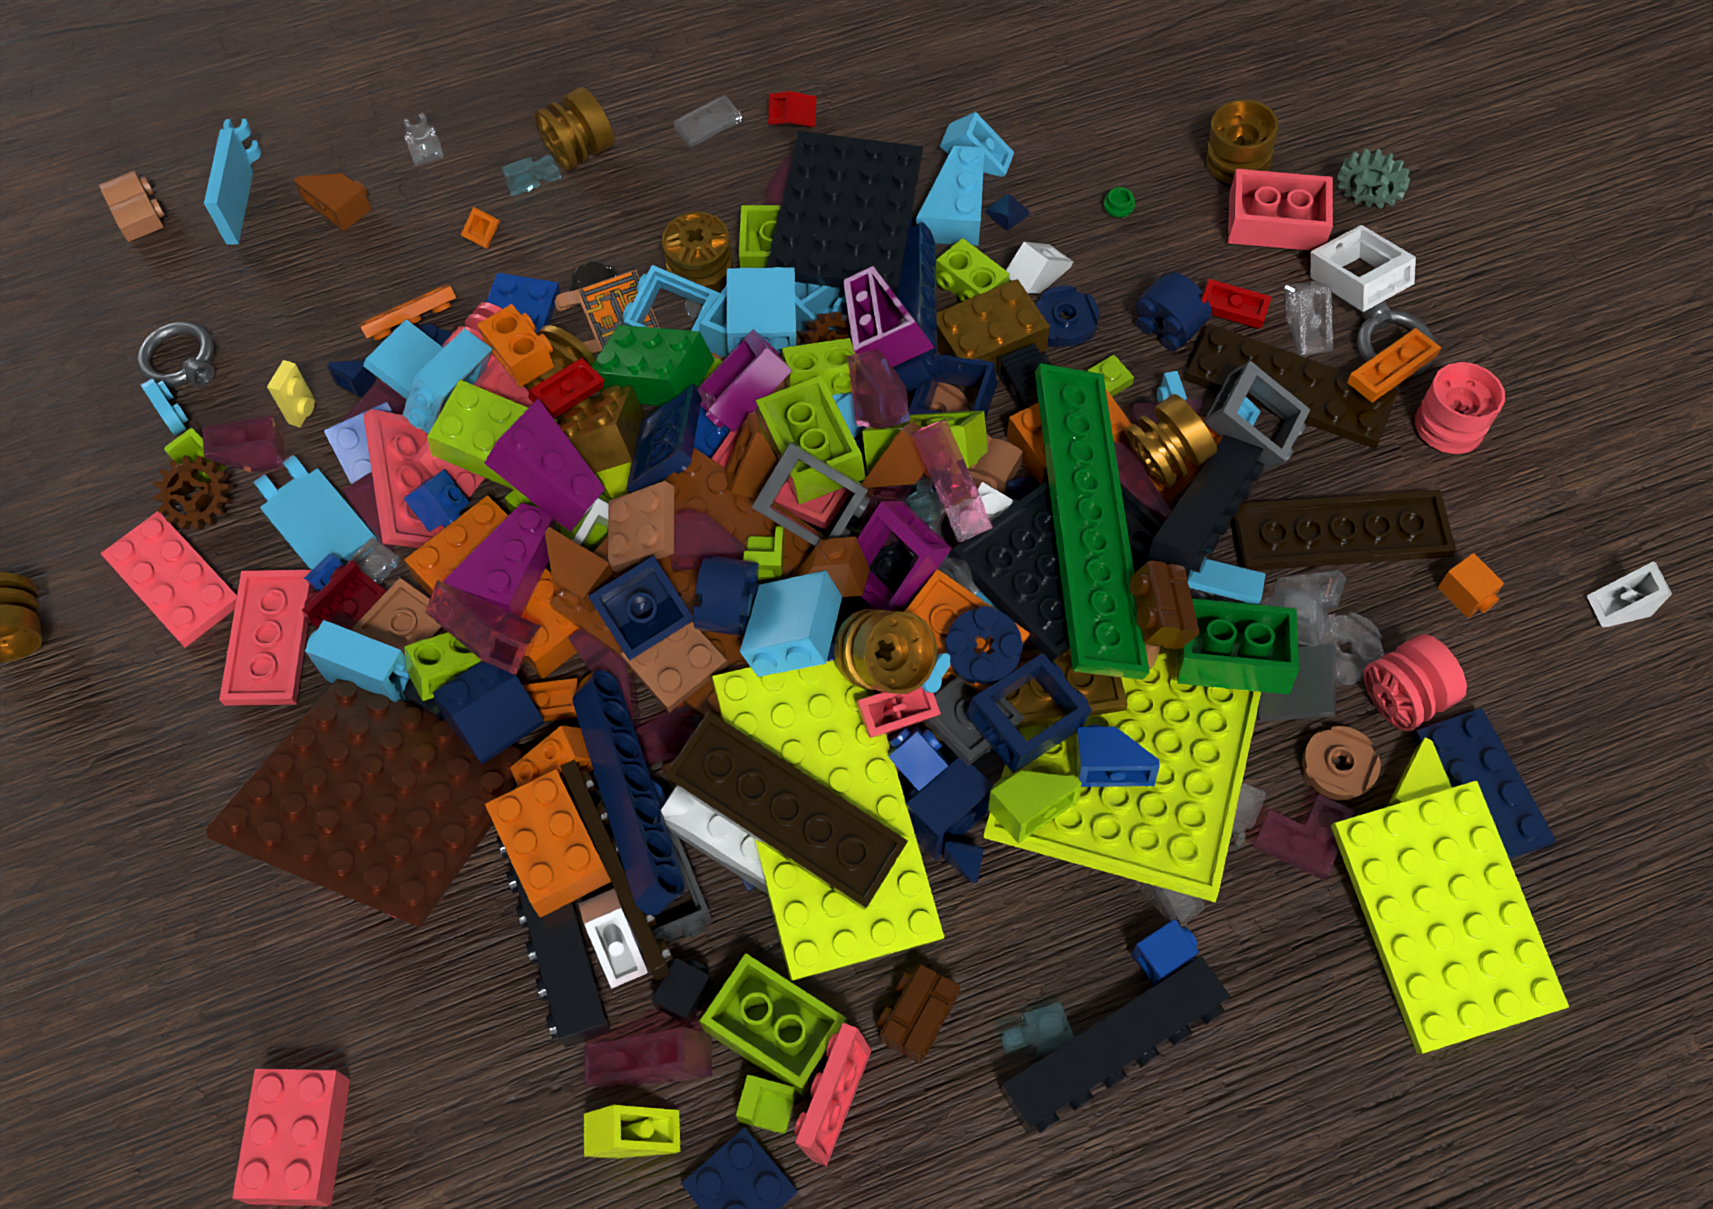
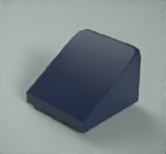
[327,361,376,397]

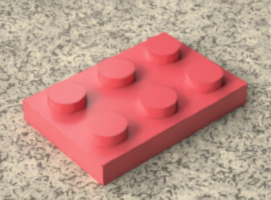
[794,1023,872,1166]

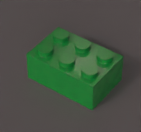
[591,325,715,406]
[1177,599,1299,695]

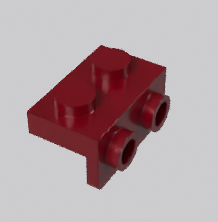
[302,560,387,631]

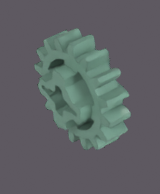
[1337,149,1410,208]

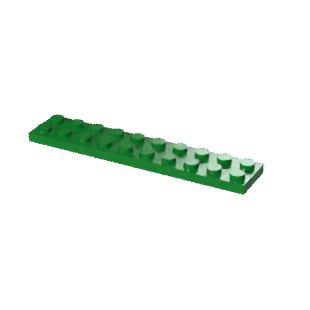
[1035,363,1150,680]

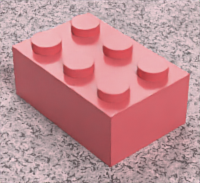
[1228,169,1333,251]
[232,1069,350,1206]

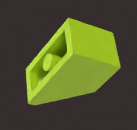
[988,770,1082,843]

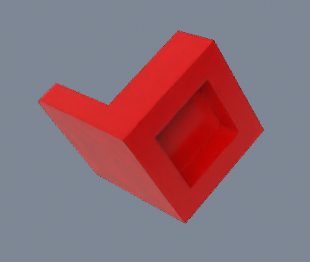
[768,91,817,127]

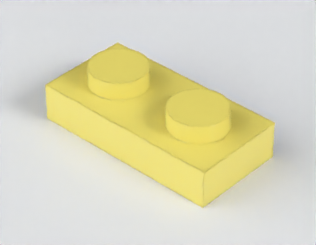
[267,360,316,427]

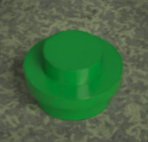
[1104,187,1135,217]

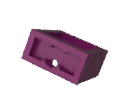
[697,329,792,432]
[857,501,951,612]

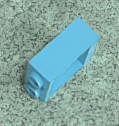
[623,265,720,333]
[403,328,493,434]
[1188,559,1265,605]

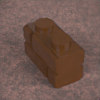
[1130,560,1199,649]
[877,964,960,1064]

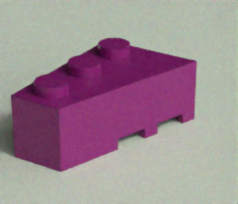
[843,266,934,376]
[484,399,605,532]
[441,503,562,624]

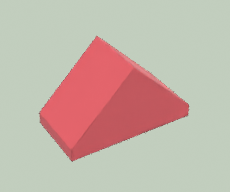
[856,686,941,738]

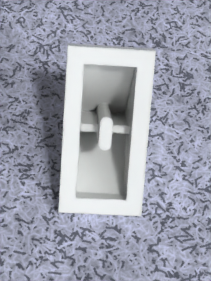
[1587,561,1672,628]

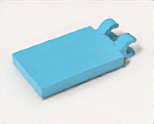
[204,119,262,245]
[363,319,443,399]
[253,455,378,570]

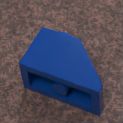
[1073,725,1160,787]

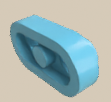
[141,378,189,436]

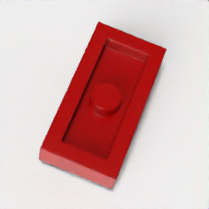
[1202,279,1272,329]
[528,358,605,418]

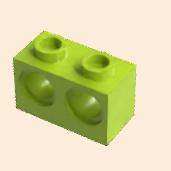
[936,238,1010,302]
[782,338,859,395]
[404,624,492,701]

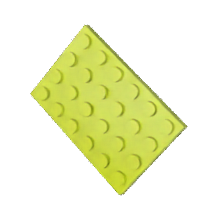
[1330,781,1569,1054]

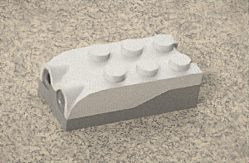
[661,788,768,895]

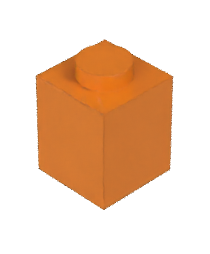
[1437,553,1505,618]

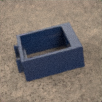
[908,355,997,420]
[966,653,1092,773]

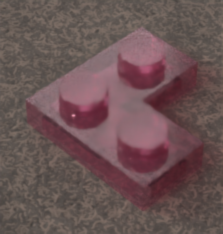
[1253,794,1355,880]

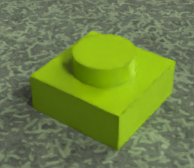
[1088,355,1134,396]

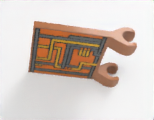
[554,270,660,355]

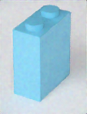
[727,267,796,355]
[740,570,842,677]
[305,620,410,703]

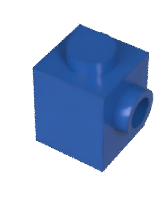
[403,470,469,532]
[887,724,948,791]
[1131,919,1199,986]

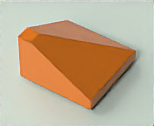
[461,207,500,249]

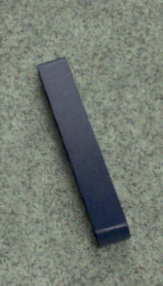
[892,222,937,393]
[572,670,685,916]

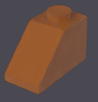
[293,173,371,232]
[724,413,780,498]
[862,421,946,488]
[545,527,615,612]
[796,536,870,597]

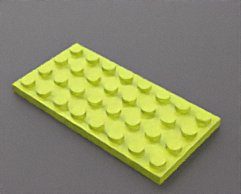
[712,660,945,981]

